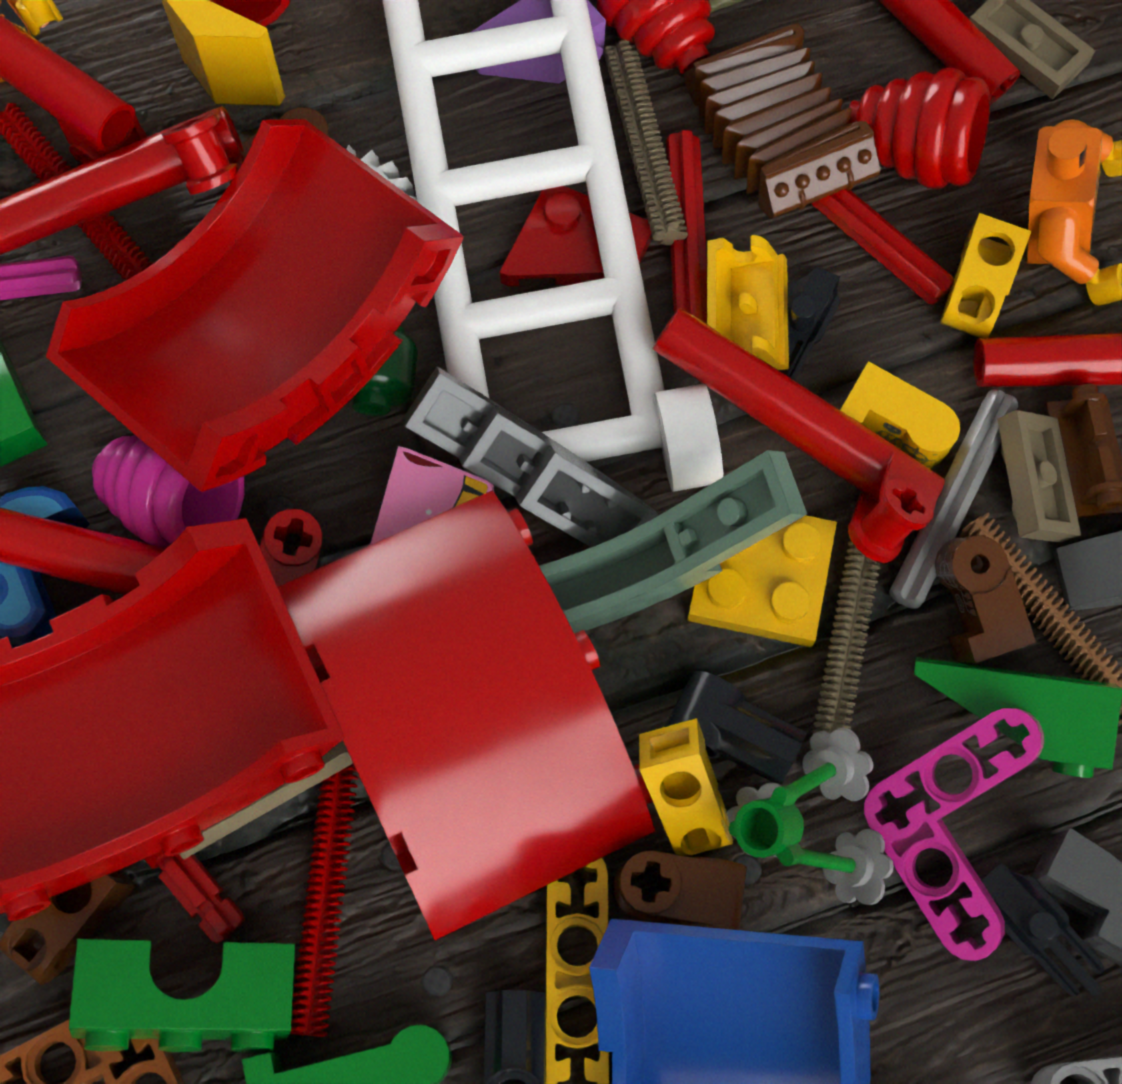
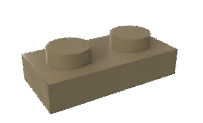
[969,0,1096,99]
[997,410,1081,543]

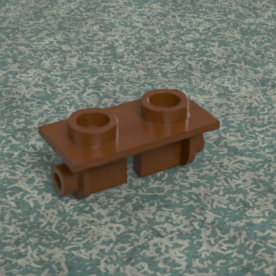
[1045,384,1122,518]

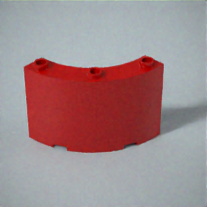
[46,119,464,492]
[278,490,655,940]
[0,518,345,921]

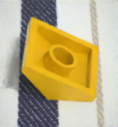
[162,0,285,106]

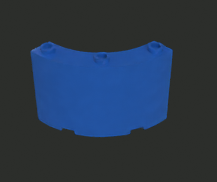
[589,919,879,1084]

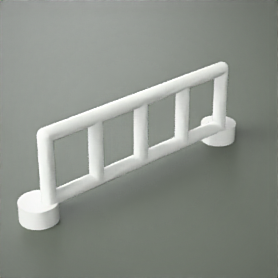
[382,0,723,492]

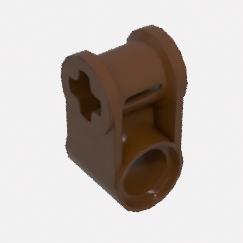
[612,851,747,930]

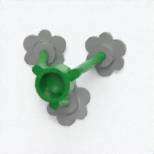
[727,727,894,905]

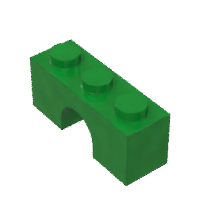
[69,939,295,1053]

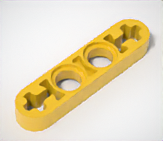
[546,858,609,1084]

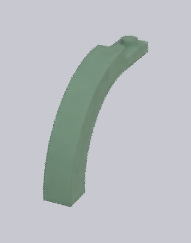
[539,450,807,633]

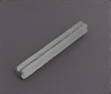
[889,389,1018,609]

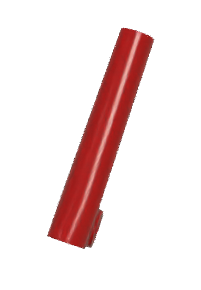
[878,0,1020,105]
[0,15,148,165]
[0,106,246,255]
[652,307,945,563]
[973,333,1122,387]
[0,508,323,595]

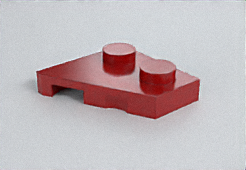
[499,186,653,286]

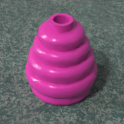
[92,435,245,548]

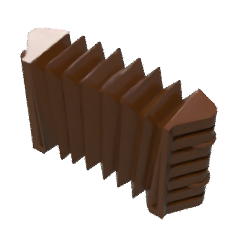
[684,23,880,219]

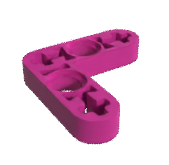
[864,708,1044,961]

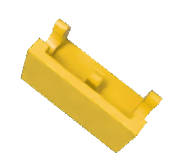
[707,235,789,370]

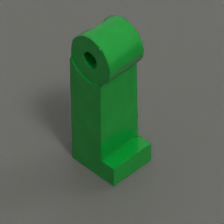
[242,1025,452,1084]

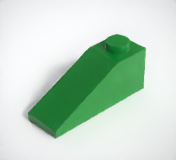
[914,657,1122,778]

